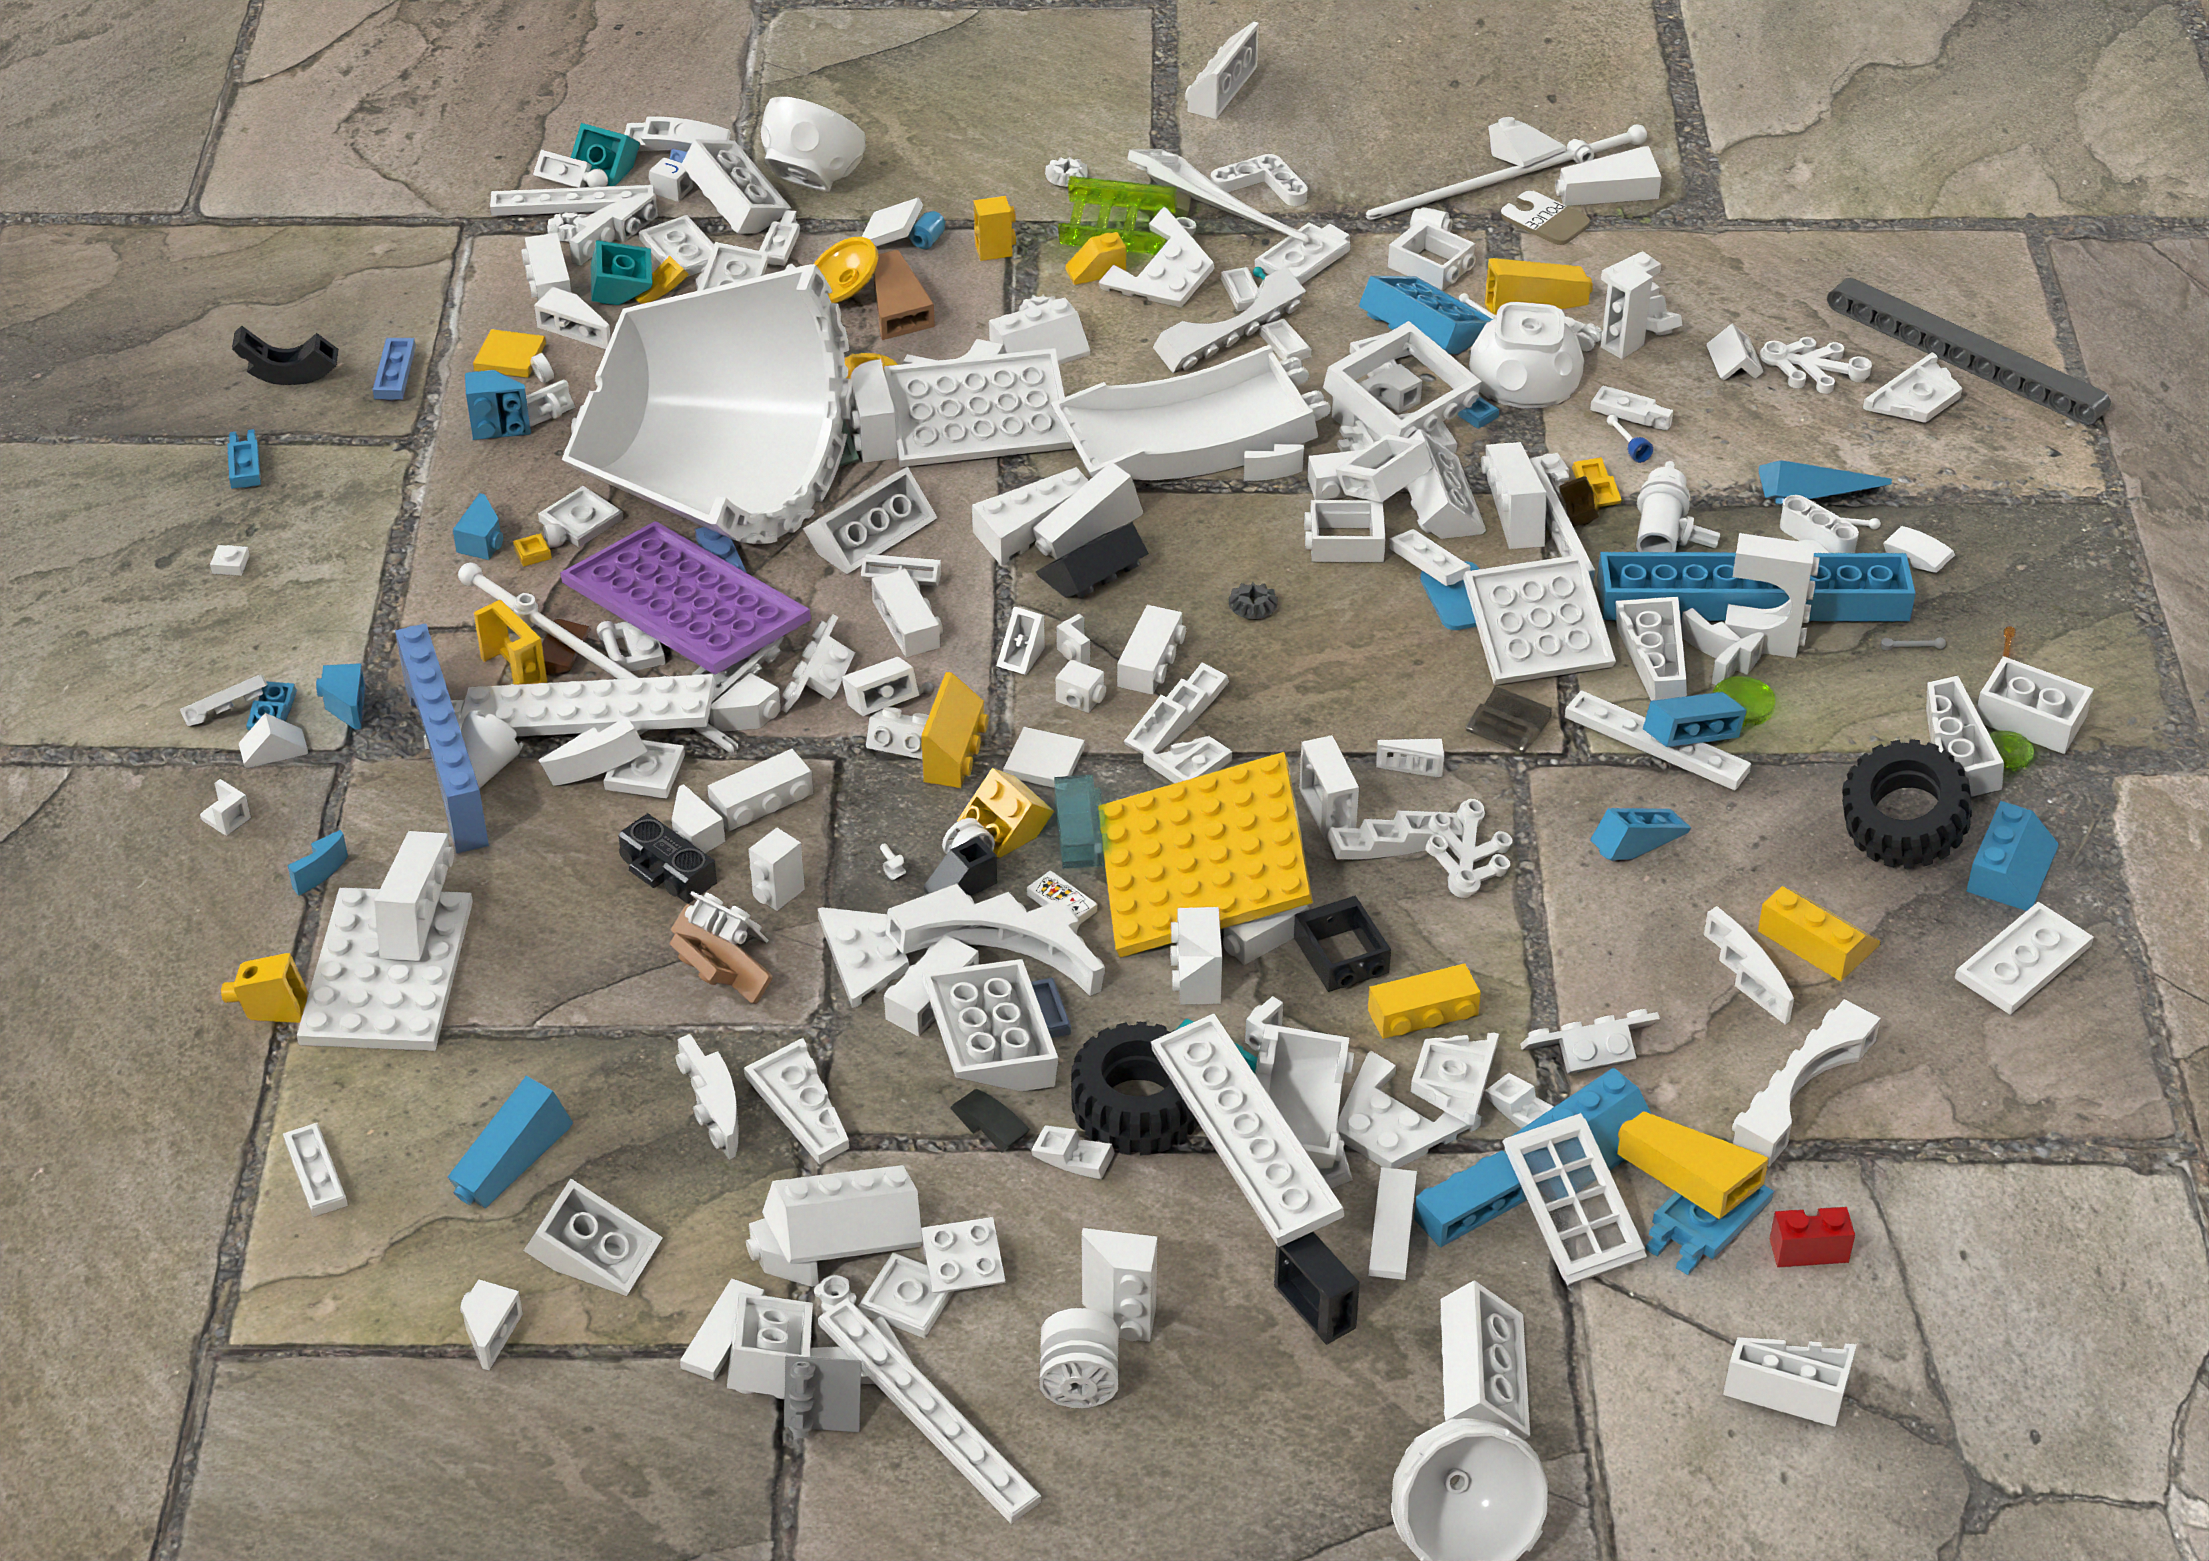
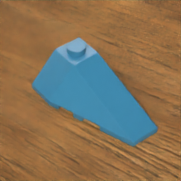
[1758,460,1892,506]

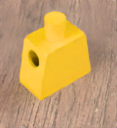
[221,953,309,1023]

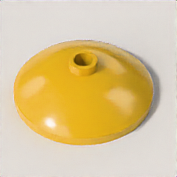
[814,237,878,303]

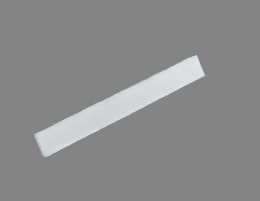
[818,1297,1041,1524]

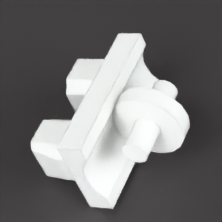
[526,380,575,427]

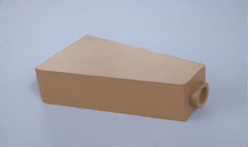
[873,249,935,340]

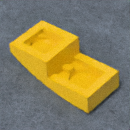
[634,255,689,304]
[1572,457,1622,507]

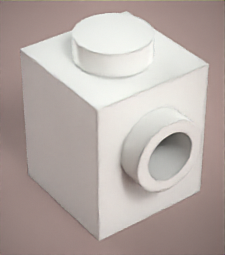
[1055,660,1106,713]

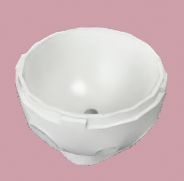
[761,97,866,192]
[1469,302,1585,408]
[1391,1418,1548,1561]

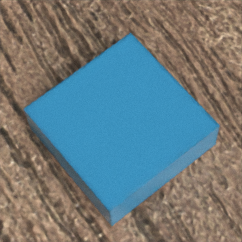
[1458,397,1499,429]

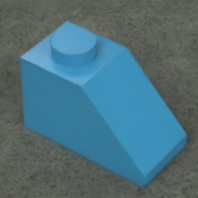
[453,493,503,560]
[316,663,366,729]

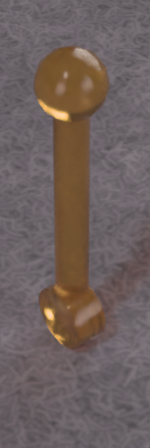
[2003,626,2016,658]

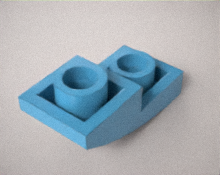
[246,681,297,730]
[287,830,348,896]

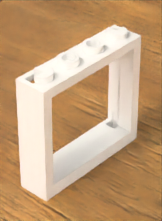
[1323,321,1482,438]

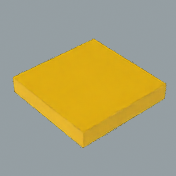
[473,329,546,378]

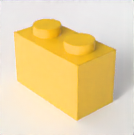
[973,196,1016,261]

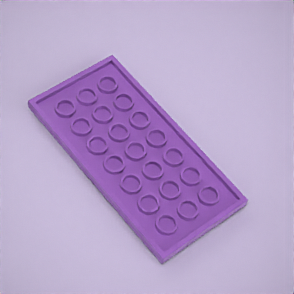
[560,521,811,675]

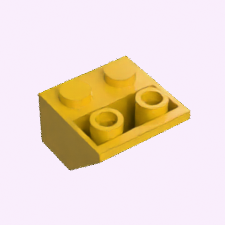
[957,768,1054,858]

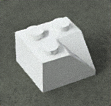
[1170,907,1222,1005]

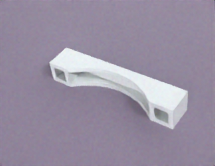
[1153,266,1306,373]
[1732,999,1881,1167]

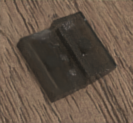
[1465,686,1552,753]

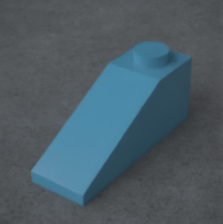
[1590,808,1691,861]

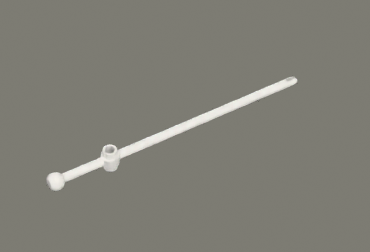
[1366,124,1647,220]
[458,562,738,753]

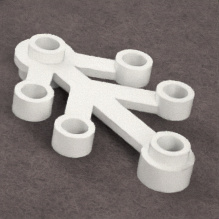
[1760,337,1872,394]
[1426,799,1512,898]

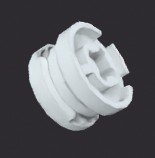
[942,818,995,854]

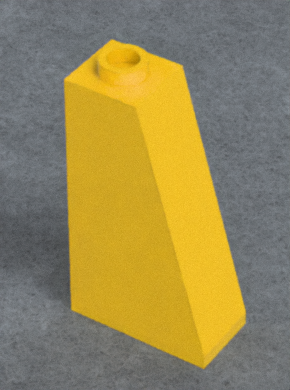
[1485,258,1593,315]
[1617,1111,1769,1220]

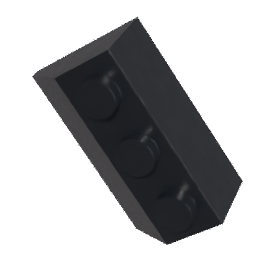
[1036,522,1149,598]

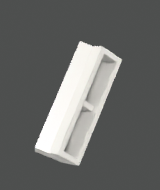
[861,554,941,587]

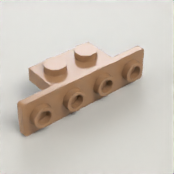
[669,904,773,1004]

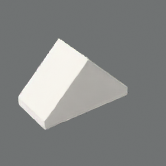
[996,607,1045,675]
[239,713,308,769]

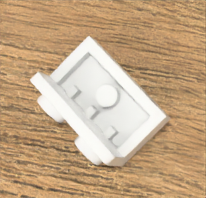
[866,707,929,759]

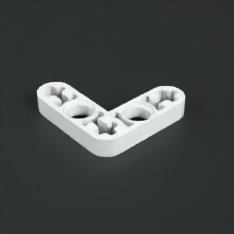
[1211,154,1308,206]

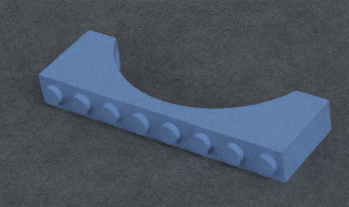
[395,623,489,853]

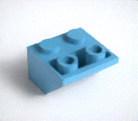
[465,370,531,440]

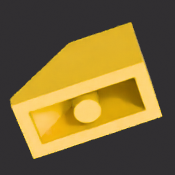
[1065,232,1126,285]

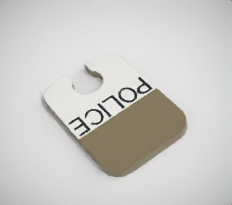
[1501,191,1590,245]

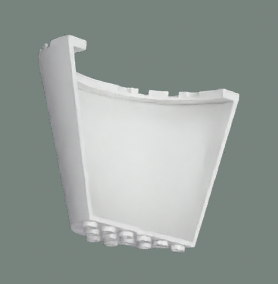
[562,264,852,544]

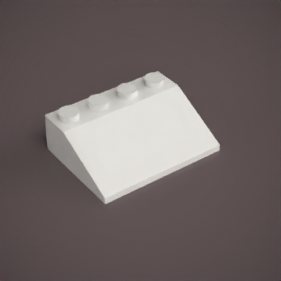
[922,959,1058,1091]

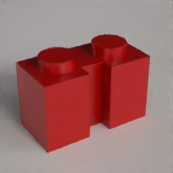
[1769,1207,1855,1268]

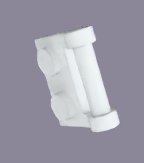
[596,621,665,672]

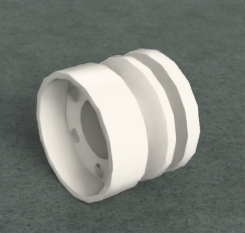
[1040,1308,1119,1408]

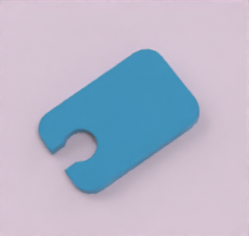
[1420,561,1479,630]

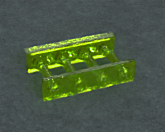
[1058,176,1177,255]

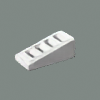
[1376,739,1444,777]

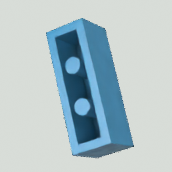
[1643,692,1747,747]
[1414,1150,1527,1248]

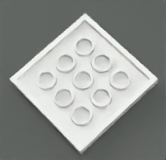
[1463,554,1616,685]

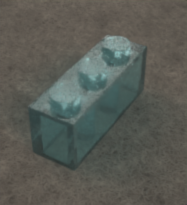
[1054,775,1108,869]

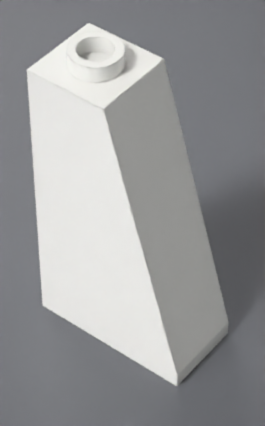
[1555,146,1662,206]
[1033,462,1143,560]

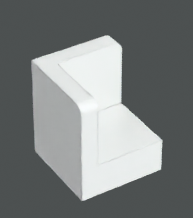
[200,779,251,836]

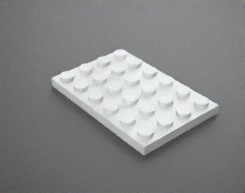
[884,348,1073,467]
[297,888,473,1051]

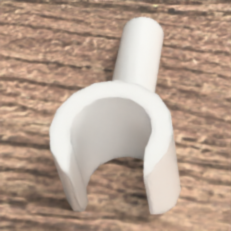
[880,843,906,880]

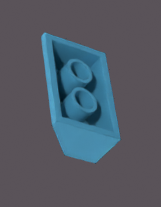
[1966,801,2059,911]

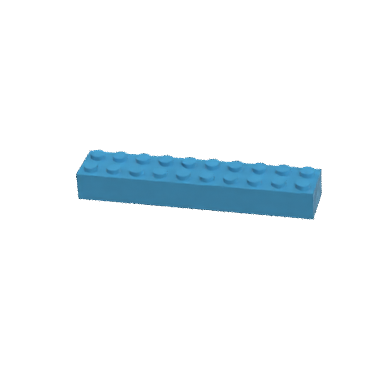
[1597,552,1916,622]

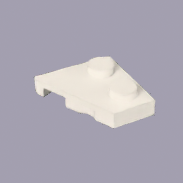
[1143,736,1232,783]

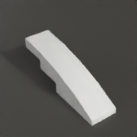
[1124,663,1229,754]
[1327,810,1463,859]
[1704,906,1794,1024]
[1368,1167,1417,1280]

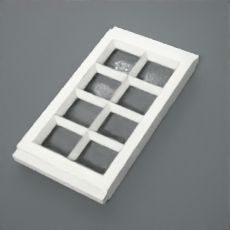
[1503,1113,1647,1286]

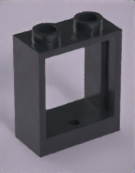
[1294,895,1391,992]
[1274,1232,1360,1345]

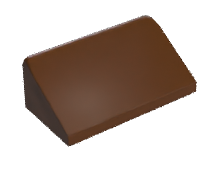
[542,619,591,675]

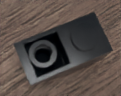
[924,836,997,896]

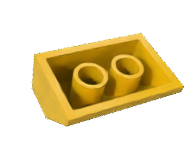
[921,672,989,788]
[1758,886,1880,982]

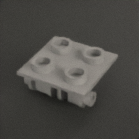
[784,1355,862,1438]

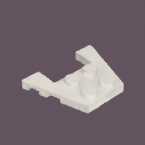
[1099,207,1215,307]
[1337,1051,1481,1169]

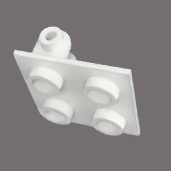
[685,891,769,945]
[921,1217,1005,1294]

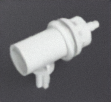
[1636,461,1720,552]

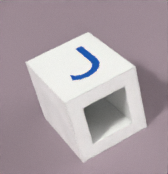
[649,158,693,202]

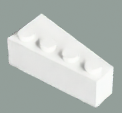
[1481,442,1546,549]
[1616,597,1687,701]

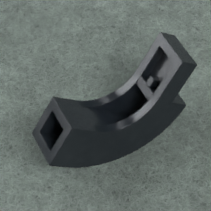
[232,326,339,385]

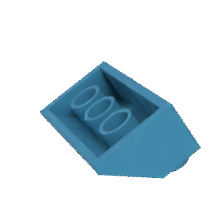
[1511,1067,1651,1201]

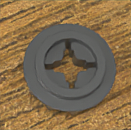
[1229,582,1278,619]

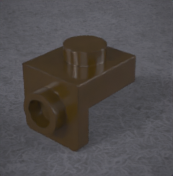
[1559,476,1599,527]

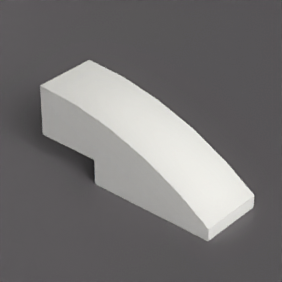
[539,717,648,786]

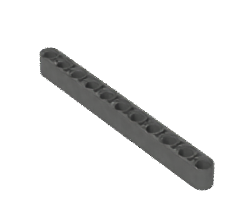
[1827,278,2111,425]

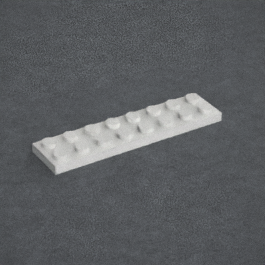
[458,674,716,736]
[1151,1014,1344,1247]

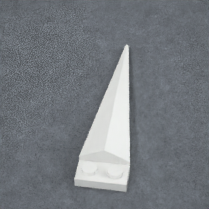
[1127,149,1309,243]

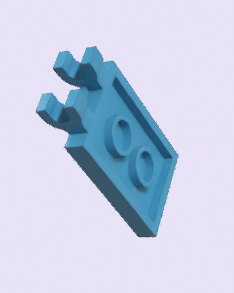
[1645,1185,1774,1275]

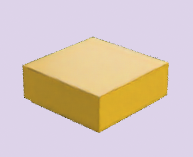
[513,533,552,567]

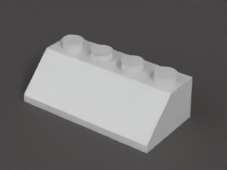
[1185,22,1259,119]
[681,139,791,234]
[1405,429,1486,539]
[803,466,937,574]
[762,1165,922,1265]
[1440,1280,1530,1439]

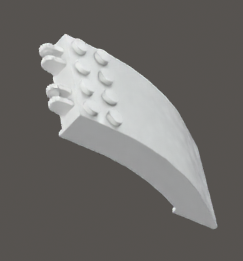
[1051,344,1331,480]

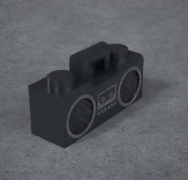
[618,813,717,904]

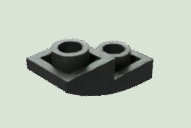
[950,1089,1030,1153]

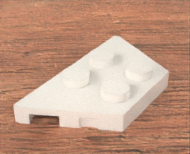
[1863,352,1962,423]
[818,907,909,1008]
[1410,1033,1499,1126]

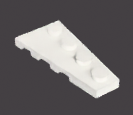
[744,1038,849,1164]

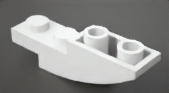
[624,116,731,152]
[569,192,658,266]
[676,1034,739,1160]

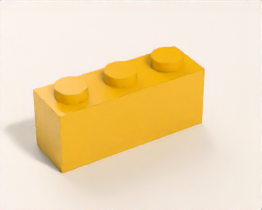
[1368,963,1481,1039]

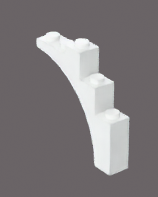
[886,884,1105,996]

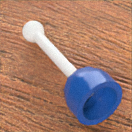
[1607,415,1653,463]

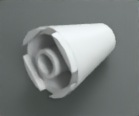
[460,710,523,789]

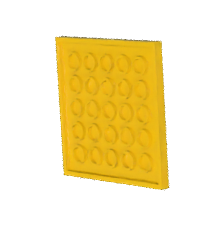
[1098,752,1313,958]

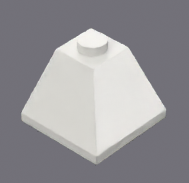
[1488,117,1566,167]

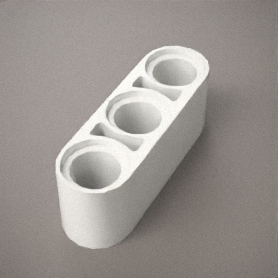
[1780,495,1859,553]

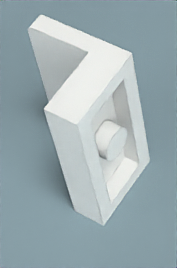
[1707,323,1764,380]

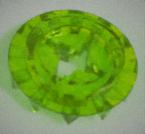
[1989,731,2034,771]

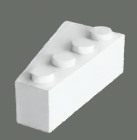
[972,467,1088,566]
[1926,676,2004,797]
[374,831,454,961]

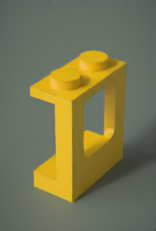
[474,599,547,685]

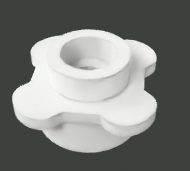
[814,1275,856,1312]

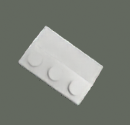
[989,298,1090,365]
[1082,1228,1157,1342]

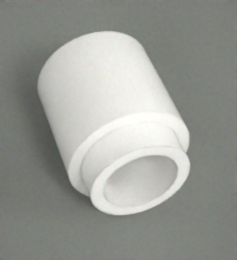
[1410,207,1453,232]

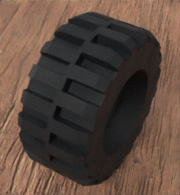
[1842,739,1972,869]
[1071,1021,1199,1156]

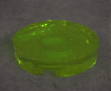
[1712,676,1775,726]

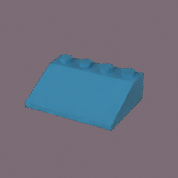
[1358,276,1493,354]

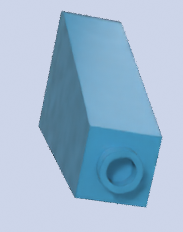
[448,1076,573,1208]

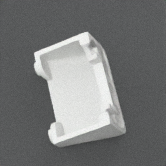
[1255,1024,1354,1169]

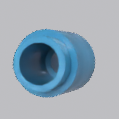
[909,211,945,249]

